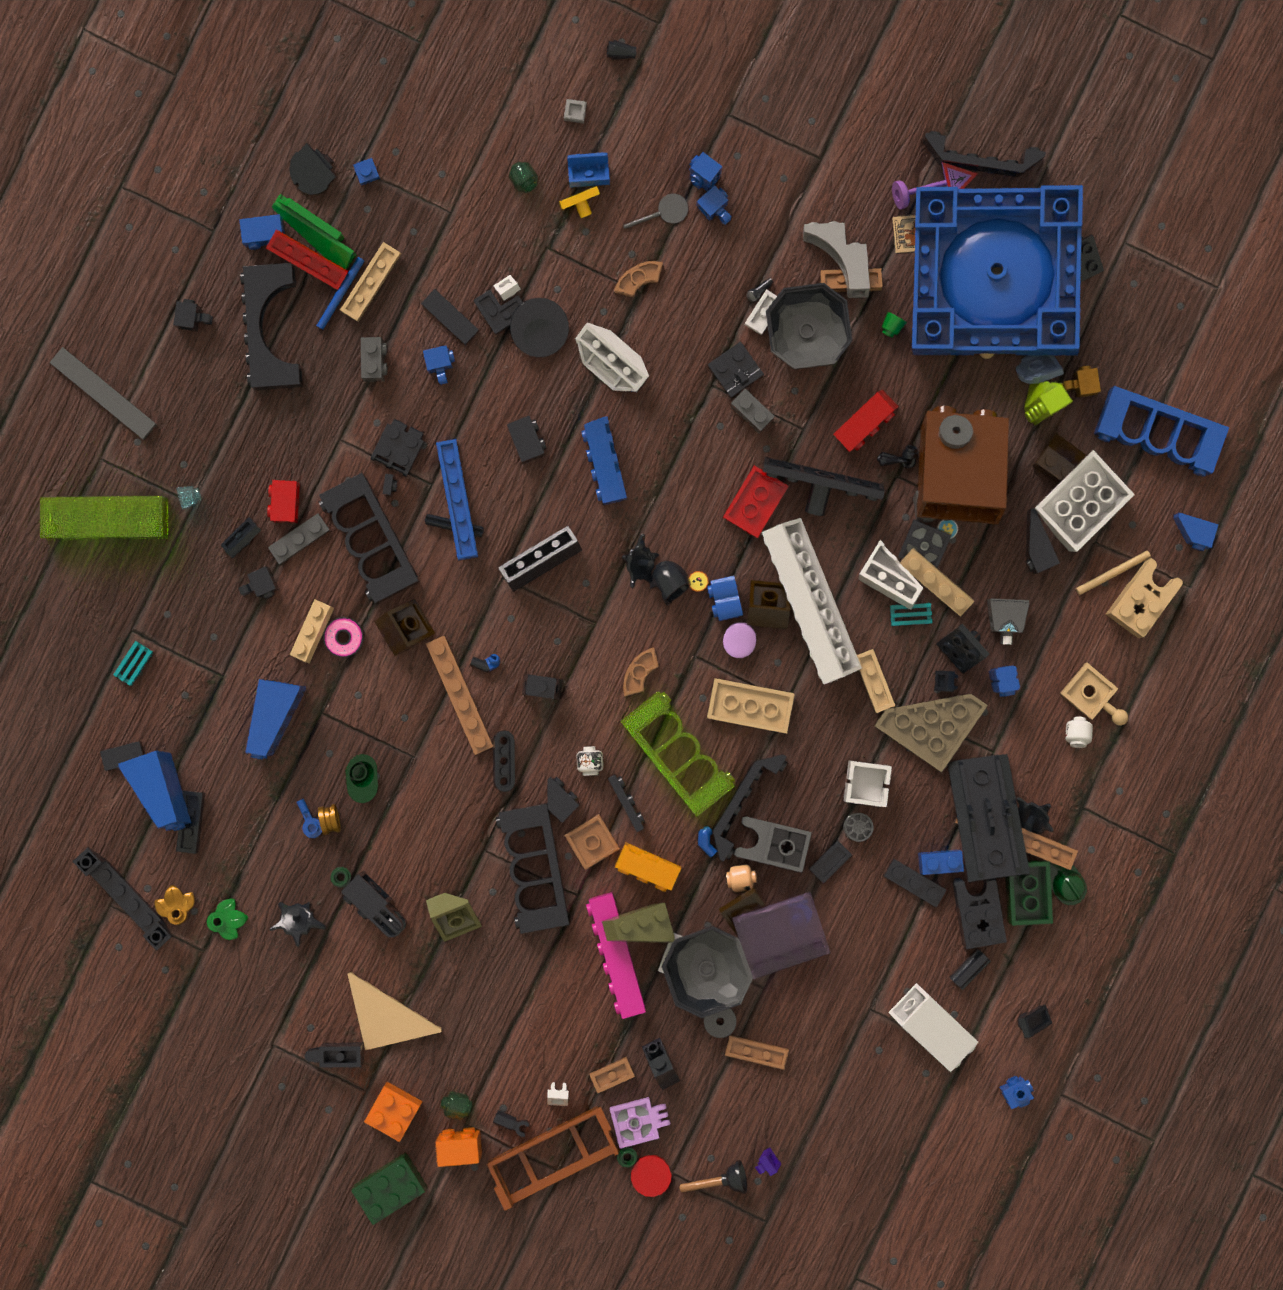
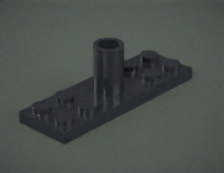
[763,457,885,516]

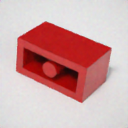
[267,480,300,523]

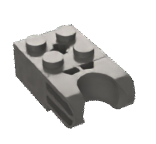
[734,817,812,873]

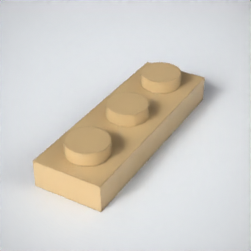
[290,599,334,663]
[857,649,895,713]

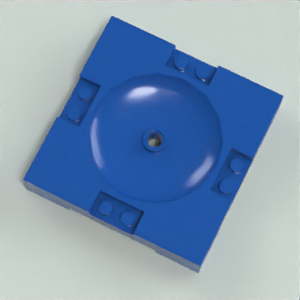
[912,185,1083,355]

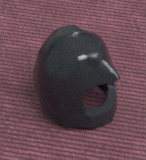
[650,561,691,606]

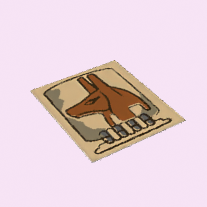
[893,215,916,253]

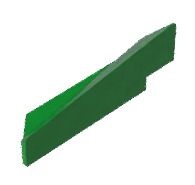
[272,194,357,270]

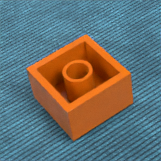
[364,1082,422,1142]
[436,1127,482,1167]

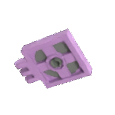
[610,1097,671,1148]

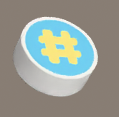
[937,520,958,539]

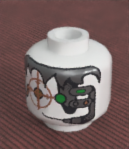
[576,746,603,776]

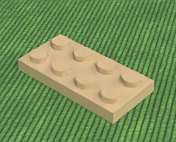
[707,678,794,733]

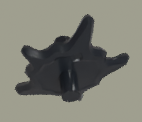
[622,533,659,589]
[1017,797,1054,834]
[269,902,327,947]

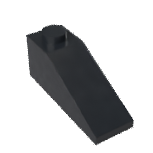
[1025,508,1060,574]

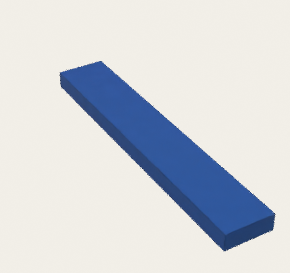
[436,439,478,561]

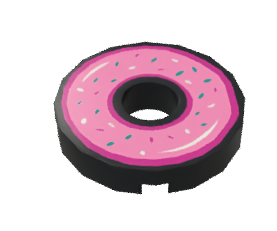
[323,617,364,657]

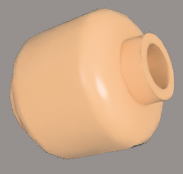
[726,864,757,892]

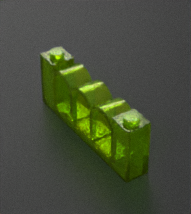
[620,691,735,817]

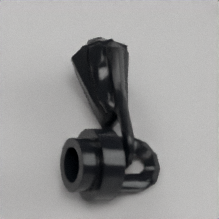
[877,445,919,468]

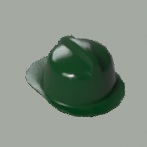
[345,754,378,803]
[1050,862,1087,905]

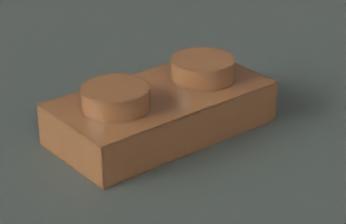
[589,1057,635,1093]

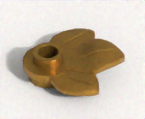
[154,885,195,925]

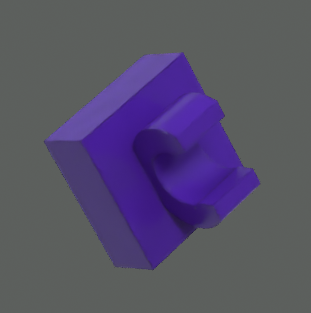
[755,1147,781,1176]

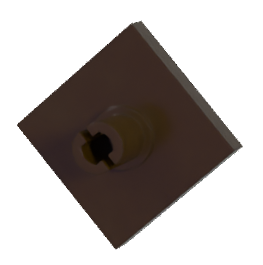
[719,888,775,940]

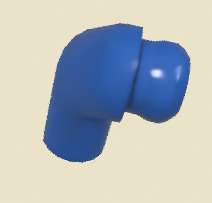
[698,826,717,858]

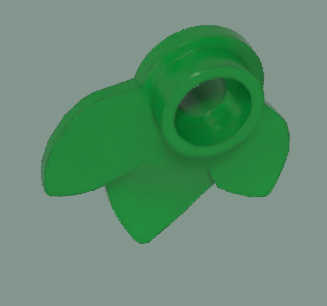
[206,899,248,940]

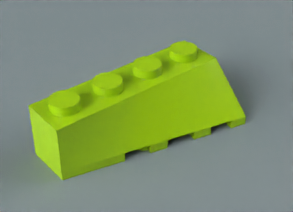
[1024,381,1072,425]

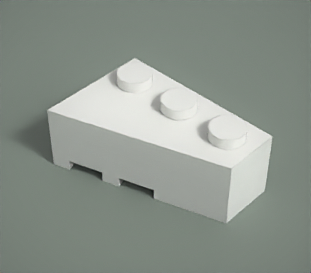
[858,540,923,610]

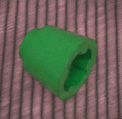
[882,312,907,338]

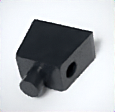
[522,674,563,700]

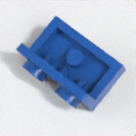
[567,152,610,187]

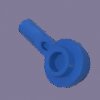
[297,799,322,838]

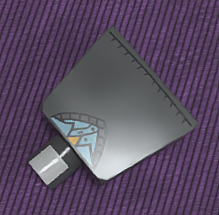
[987,598,1029,645]

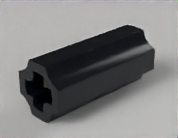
[949,948,991,990]

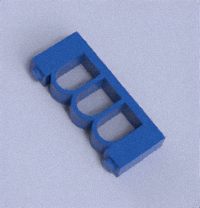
[1094,386,1229,477]

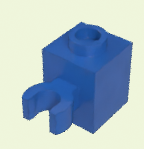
[696,185,731,225]
[423,345,455,385]

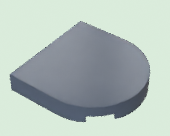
[1016,355,1064,384]

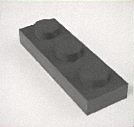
[268,513,331,565]

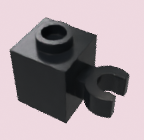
[173,299,213,332]
[238,566,279,599]

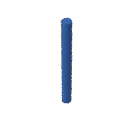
[316,257,364,330]

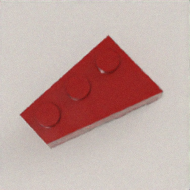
[833,389,899,452]

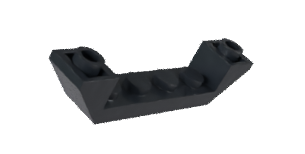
[923,131,1046,178]
[712,754,787,862]
[72,847,172,951]

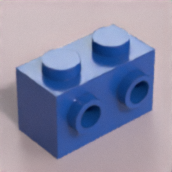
[689,152,722,192]

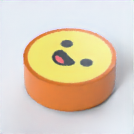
[689,571,708,592]

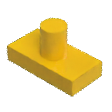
[559,186,600,218]

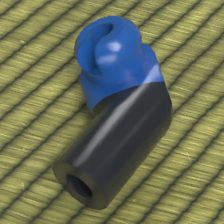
[470,654,500,672]

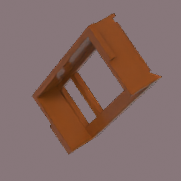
[487,1106,620,1211]

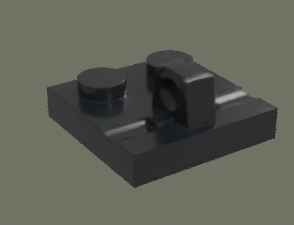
[707,341,764,398]

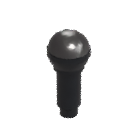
[746,278,774,302]

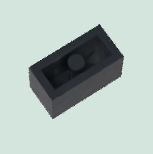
[507,416,547,464]

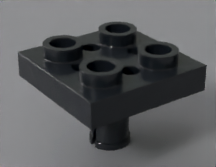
[936,623,989,674]

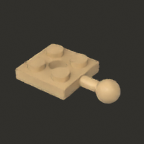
[1060,663,1128,725]

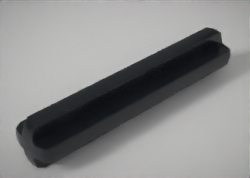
[425,514,484,538]

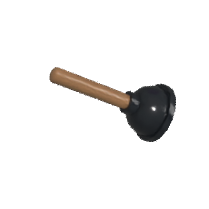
[679,1160,747,1194]

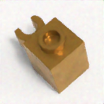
[1061,366,1101,398]

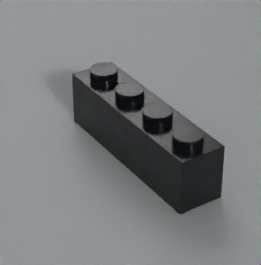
[498,526,583,592]

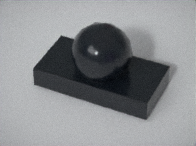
[1017,1004,1052,1038]

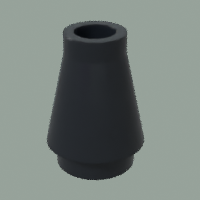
[606,40,637,60]

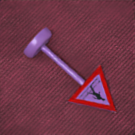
[892,162,977,209]

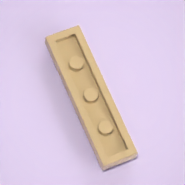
[340,242,401,322]
[900,548,974,616]

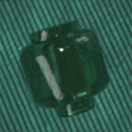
[509,162,538,193]
[440,1091,472,1120]

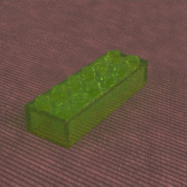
[40,496,168,540]

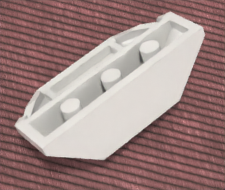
[575,323,649,392]

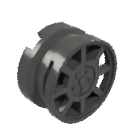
[843,813,873,842]

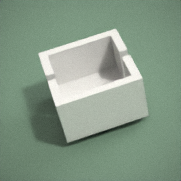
[843,761,892,807]

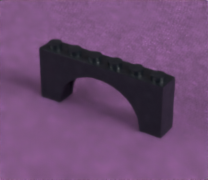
[240,263,303,390]

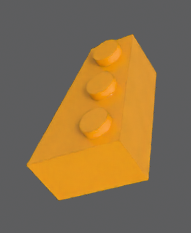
[615,842,681,892]

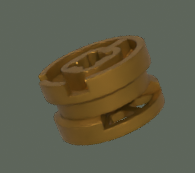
[318,804,341,835]

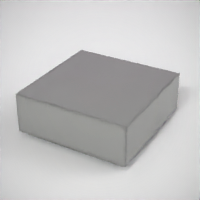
[564,99,587,124]

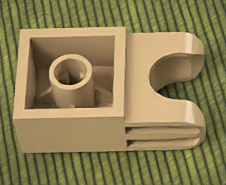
[1106,558,1183,638]

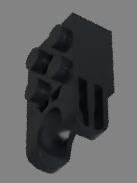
[341,871,407,937]
[952,877,1007,949]

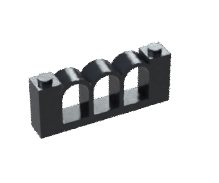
[318,473,420,604]
[496,803,570,934]

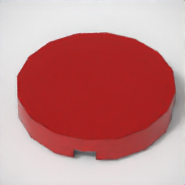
[631,1155,671,1197]

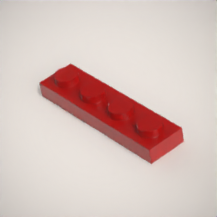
[266,229,348,290]

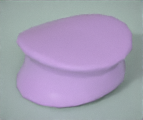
[723,622,756,658]

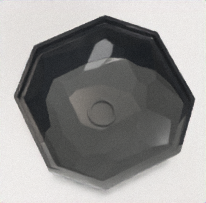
[766,283,852,370]
[662,926,753,1018]

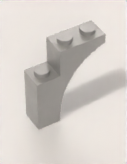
[803,221,870,298]

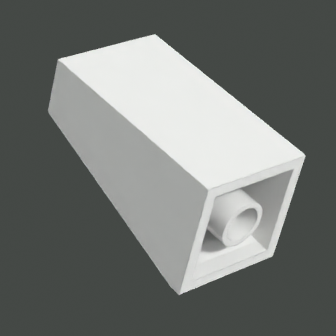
[889,983,979,1072]

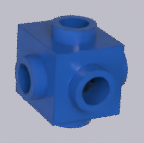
[999,1076,1034,1109]

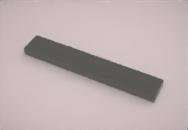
[49,347,157,440]

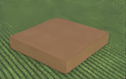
[564,814,620,870]

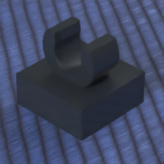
[934,671,959,692]

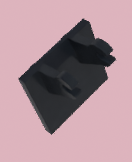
[1080,234,1104,282]

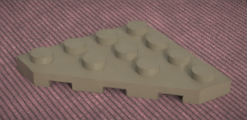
[874,694,988,772]

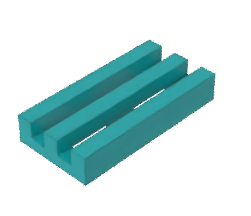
[890,603,932,626]
[113,641,154,686]

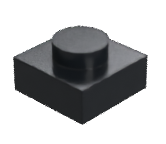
[382,474,398,497]

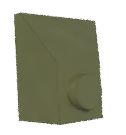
[426,893,482,942]

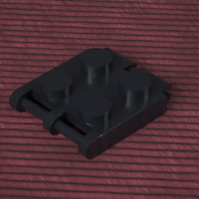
[370,419,424,478]

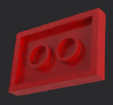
[723,465,789,538]

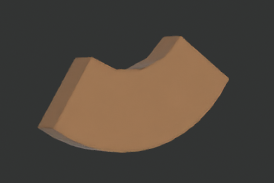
[614,261,663,298]
[623,648,659,696]

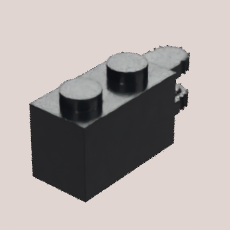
[304,1042,364,1068]

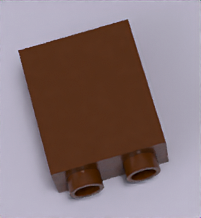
[917,406,1009,524]

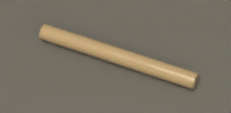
[1076,551,1151,595]

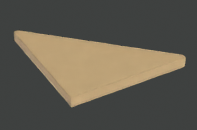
[348,972,442,1050]

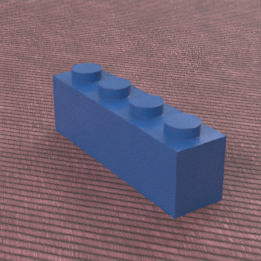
[581,416,627,505]

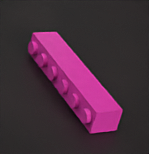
[586,892,646,1019]

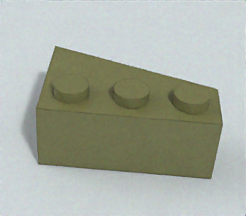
[602,903,675,943]

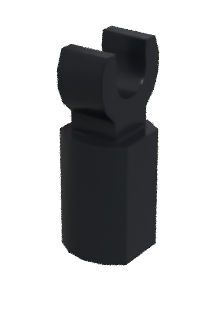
[493,1110,530,1137]

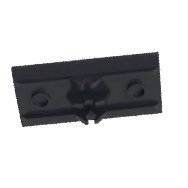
[947,754,1030,883]

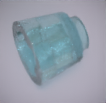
[176,486,201,510]

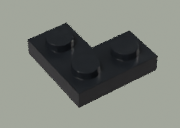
[473,290,522,335]

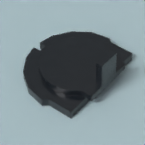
[289,143,337,195]

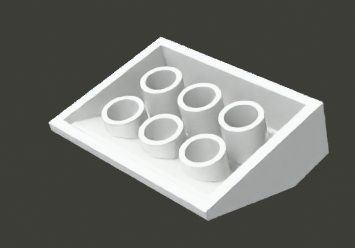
[1035,451,1135,552]

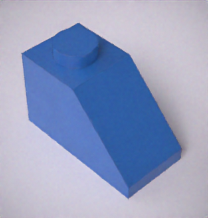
[1173,513,1218,551]

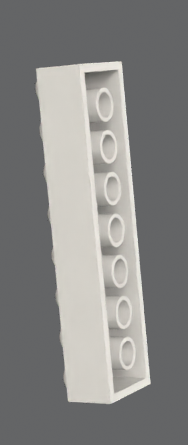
[762,518,862,684]

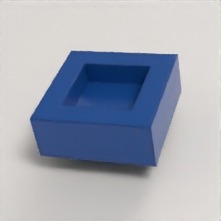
[353,158,380,186]

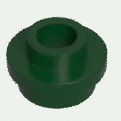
[331,867,351,888]
[617,1147,637,1167]

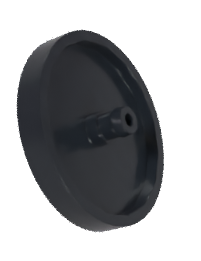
[510,298,569,357]

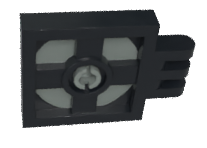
[898,519,952,577]

